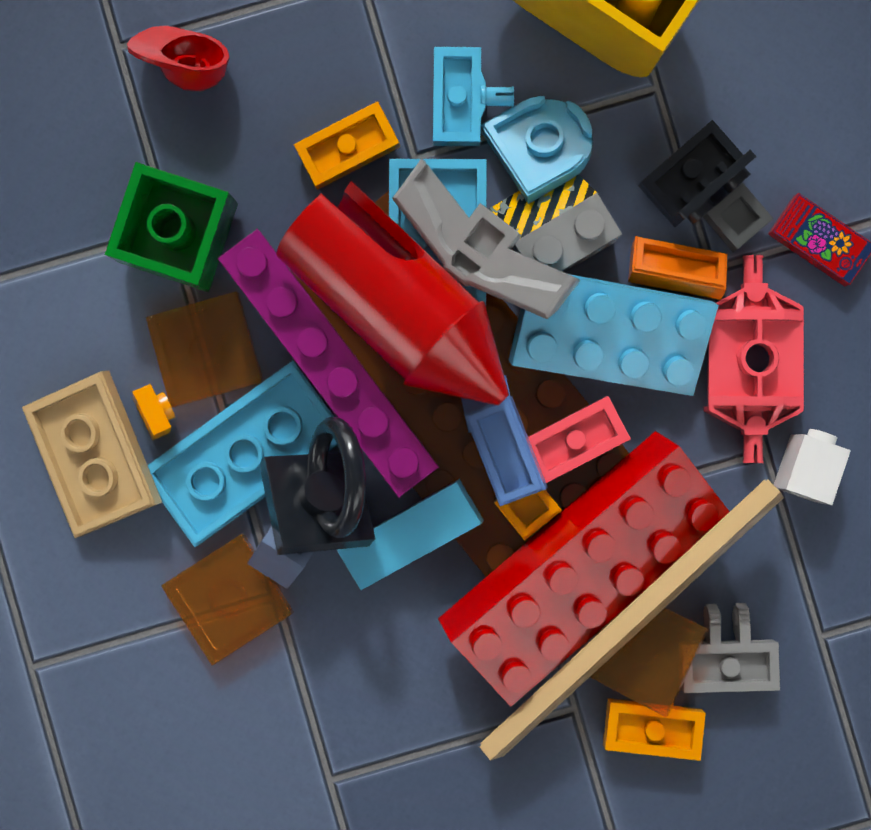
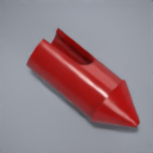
[276,181,509,406]

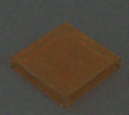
[145,291,263,408]
[161,533,294,665]
[590,605,709,717]

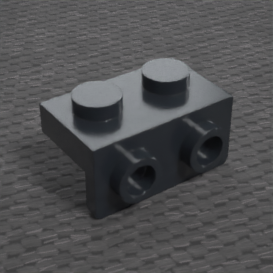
[638,120,757,227]

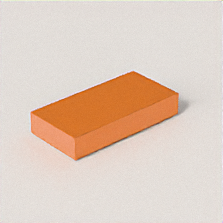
[628,236,728,300]

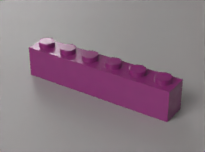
[218,228,439,497]

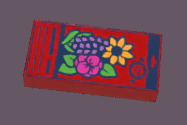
[768,193,871,287]

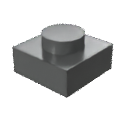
[703,183,774,252]

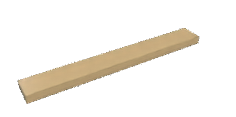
[480,480,784,761]

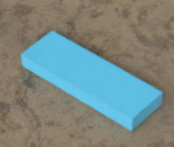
[337,479,484,590]

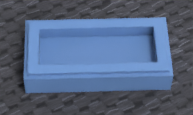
[464,396,548,506]

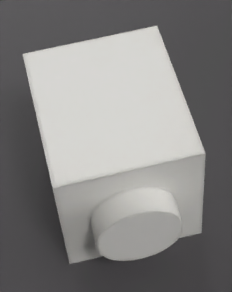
[774,429,851,505]

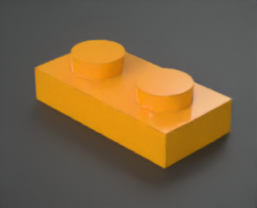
[293,101,400,190]
[603,698,706,761]

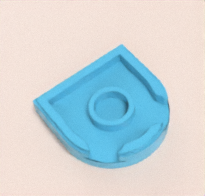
[481,96,593,204]

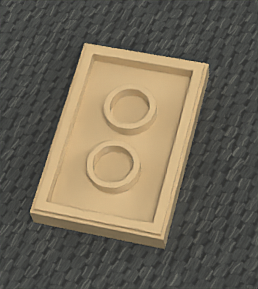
[22,371,162,538]

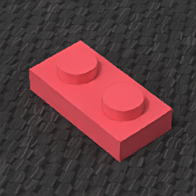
[528,396,631,483]

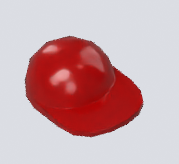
[127,26,229,91]

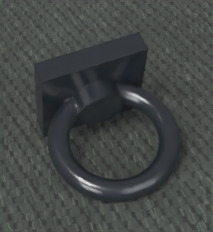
[259,417,376,555]

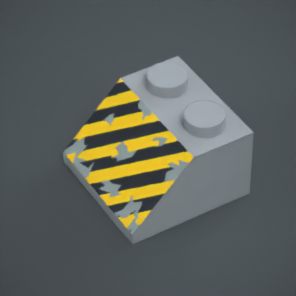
[489,174,622,273]

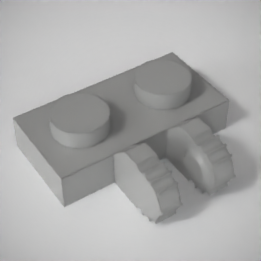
[679,603,780,693]

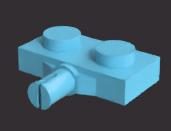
[433,47,514,146]

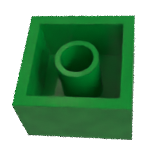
[105,162,238,292]

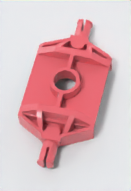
[703,255,804,463]

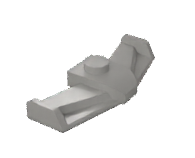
[392,158,580,319]

